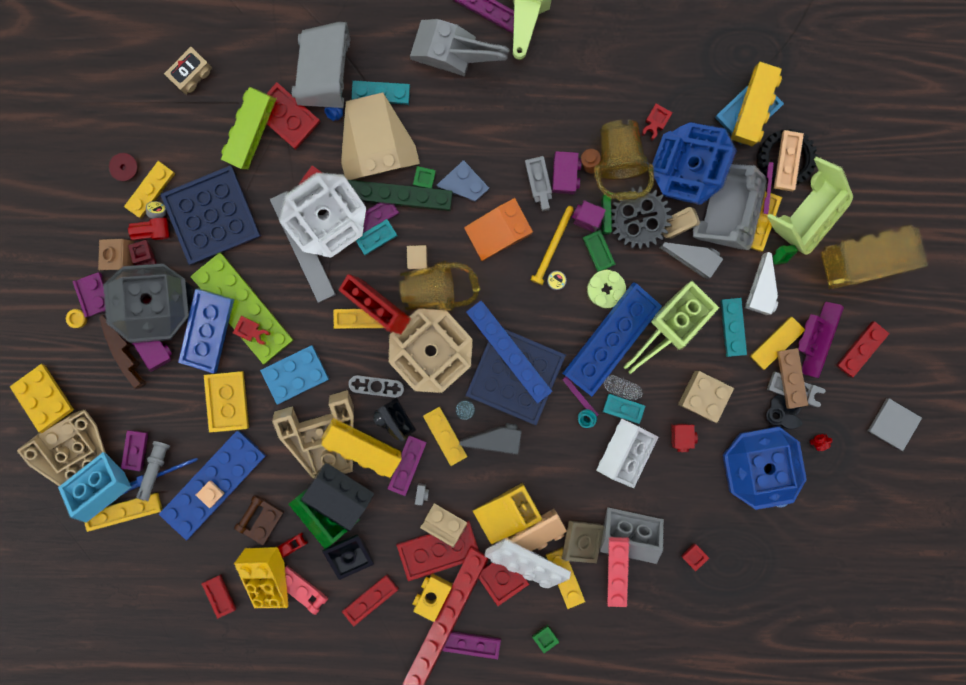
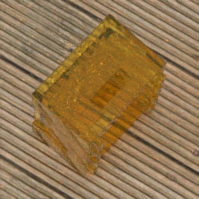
[820,225,928,289]

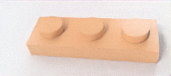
[774,130,804,192]

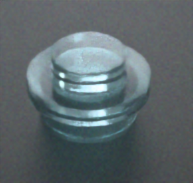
[456,400,475,420]

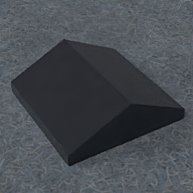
[322,534,374,580]

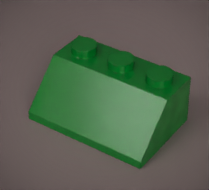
[289,489,360,549]

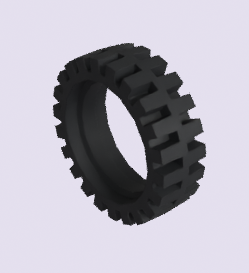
[757,129,818,185]

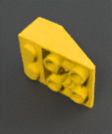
[473,483,542,544]
[234,547,288,608]

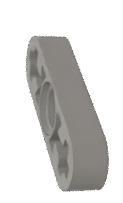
[348,375,404,398]

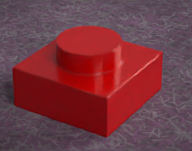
[681,543,709,571]

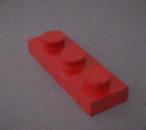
[836,321,890,378]

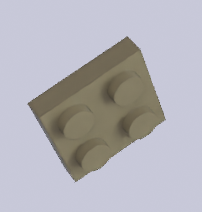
[561,521,604,563]

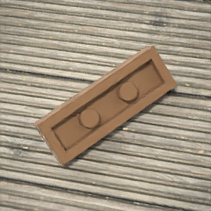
[777,348,808,409]

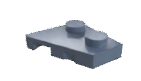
[437,160,489,202]

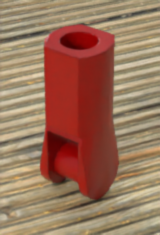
[277,532,308,558]

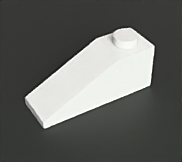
[745,252,778,315]

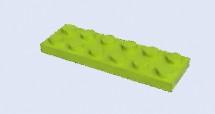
[190,253,294,365]

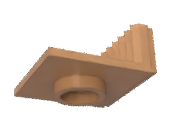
[98,239,134,270]

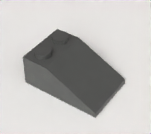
[459,423,521,454]

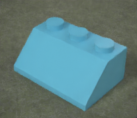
[58,452,131,523]

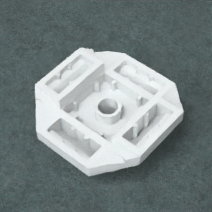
[279,173,366,258]

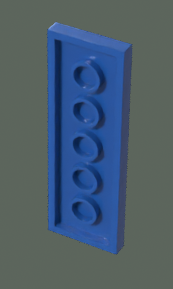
[562,282,662,397]
[159,430,267,540]

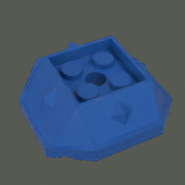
[650,122,736,205]
[723,426,807,510]

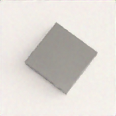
[868,398,922,451]

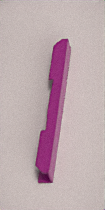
[763,162,774,214]
[562,377,599,416]

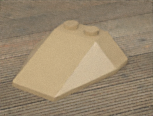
[341,93,420,180]

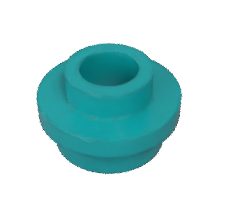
[578,409,597,428]

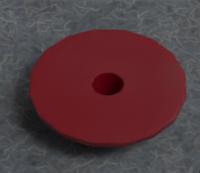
[109,153,137,181]

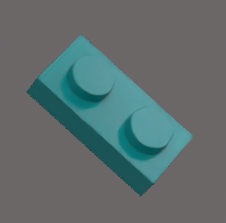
[356,219,397,256]
[602,394,645,424]

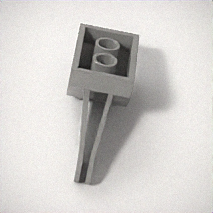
[410,19,509,76]

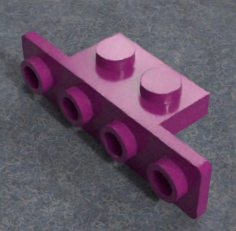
[798,302,844,378]

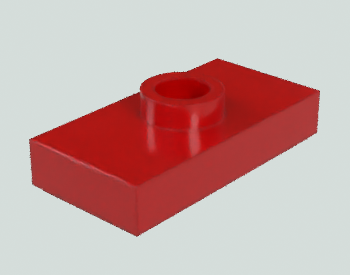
[202,574,236,619]

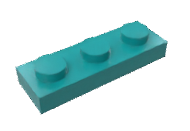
[351,81,410,105]
[721,298,747,357]

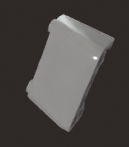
[292,22,350,108]
[693,164,767,250]

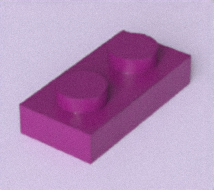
[121,430,148,471]

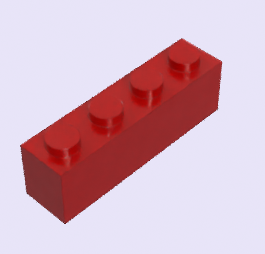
[338,274,411,335]

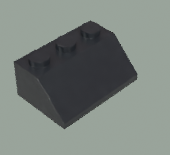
[300,462,374,531]

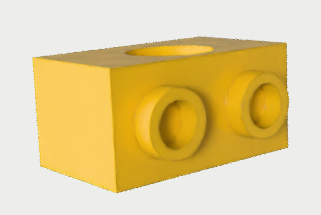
[412,574,452,622]

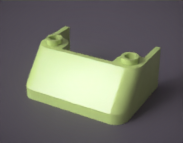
[767,157,853,255]

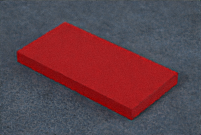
[396,521,479,581]

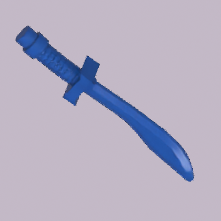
[122,458,198,495]

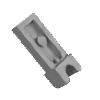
[767,372,826,408]

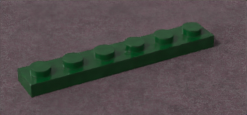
[347,180,453,211]

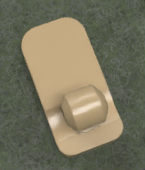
[662,207,700,238]

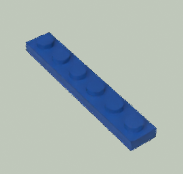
[466,300,553,403]

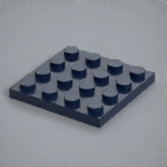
[160,165,261,266]
[465,328,566,425]

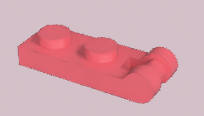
[285,565,328,615]

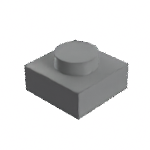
[415,483,429,505]

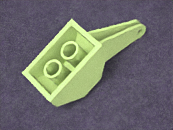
[512,0,551,60]
[624,281,719,374]

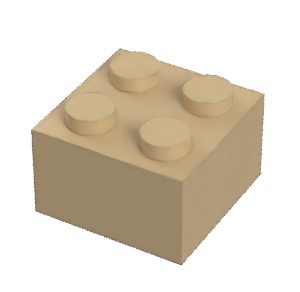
[678,371,734,423]

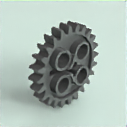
[611,186,672,249]

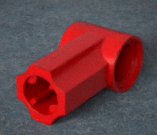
[128,218,170,241]

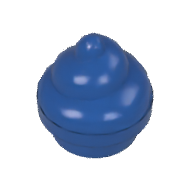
[324,107,344,121]

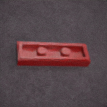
[342,574,399,627]

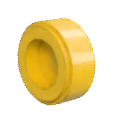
[66,309,87,328]

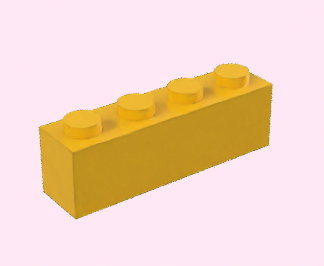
[731,62,782,146]
[321,418,402,478]

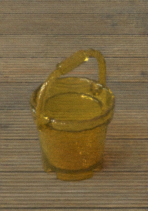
[594,120,654,200]
[400,261,480,311]

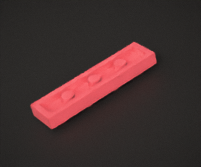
[607,537,629,607]

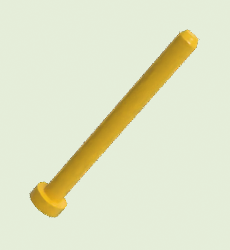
[530,206,574,285]

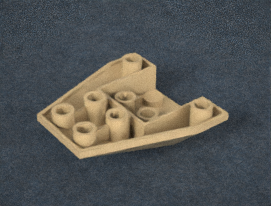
[17,410,106,486]

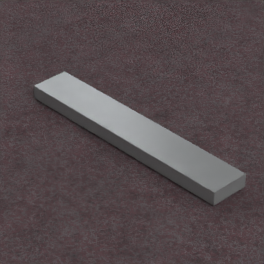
[270,191,336,303]

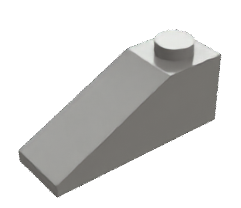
[659,242,723,279]

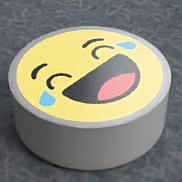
[146,201,166,219]
[547,271,566,290]

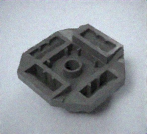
[103,264,189,344]

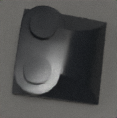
[373,398,416,441]

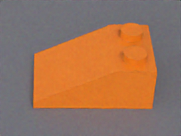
[464,198,533,261]

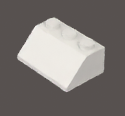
[596,419,659,488]

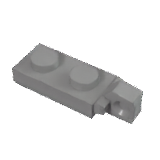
[525,156,552,211]

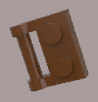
[234,495,284,545]

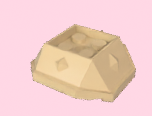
[389,309,472,393]

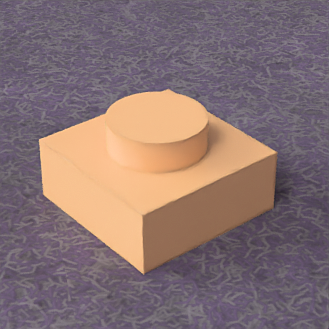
[196,480,225,508]

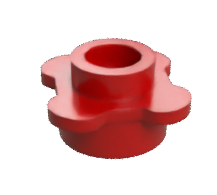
[810,434,833,451]

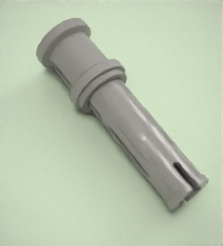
[136,441,170,501]

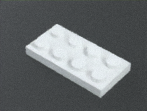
[484,539,571,588]

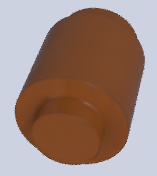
[581,149,602,174]

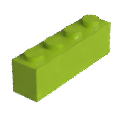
[221,87,277,169]

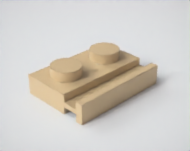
[420,503,468,548]

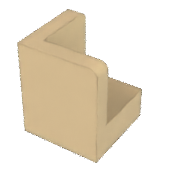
[407,245,428,270]

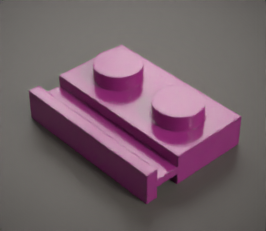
[72,272,106,318]

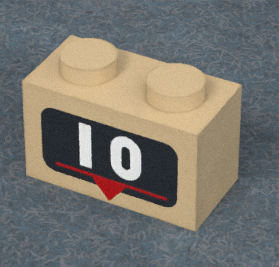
[164,47,212,94]

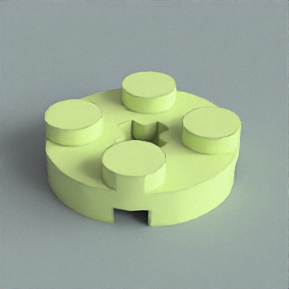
[587,270,626,308]

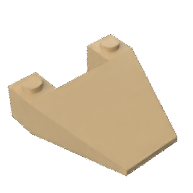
[272,390,354,479]

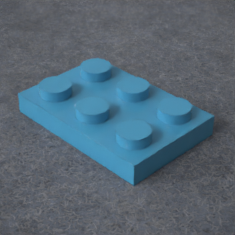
[715,86,784,144]
[260,345,329,405]

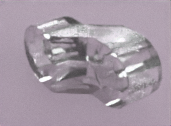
[604,375,643,401]

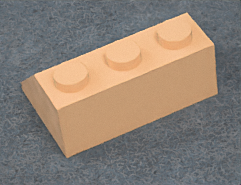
[505,508,567,552]

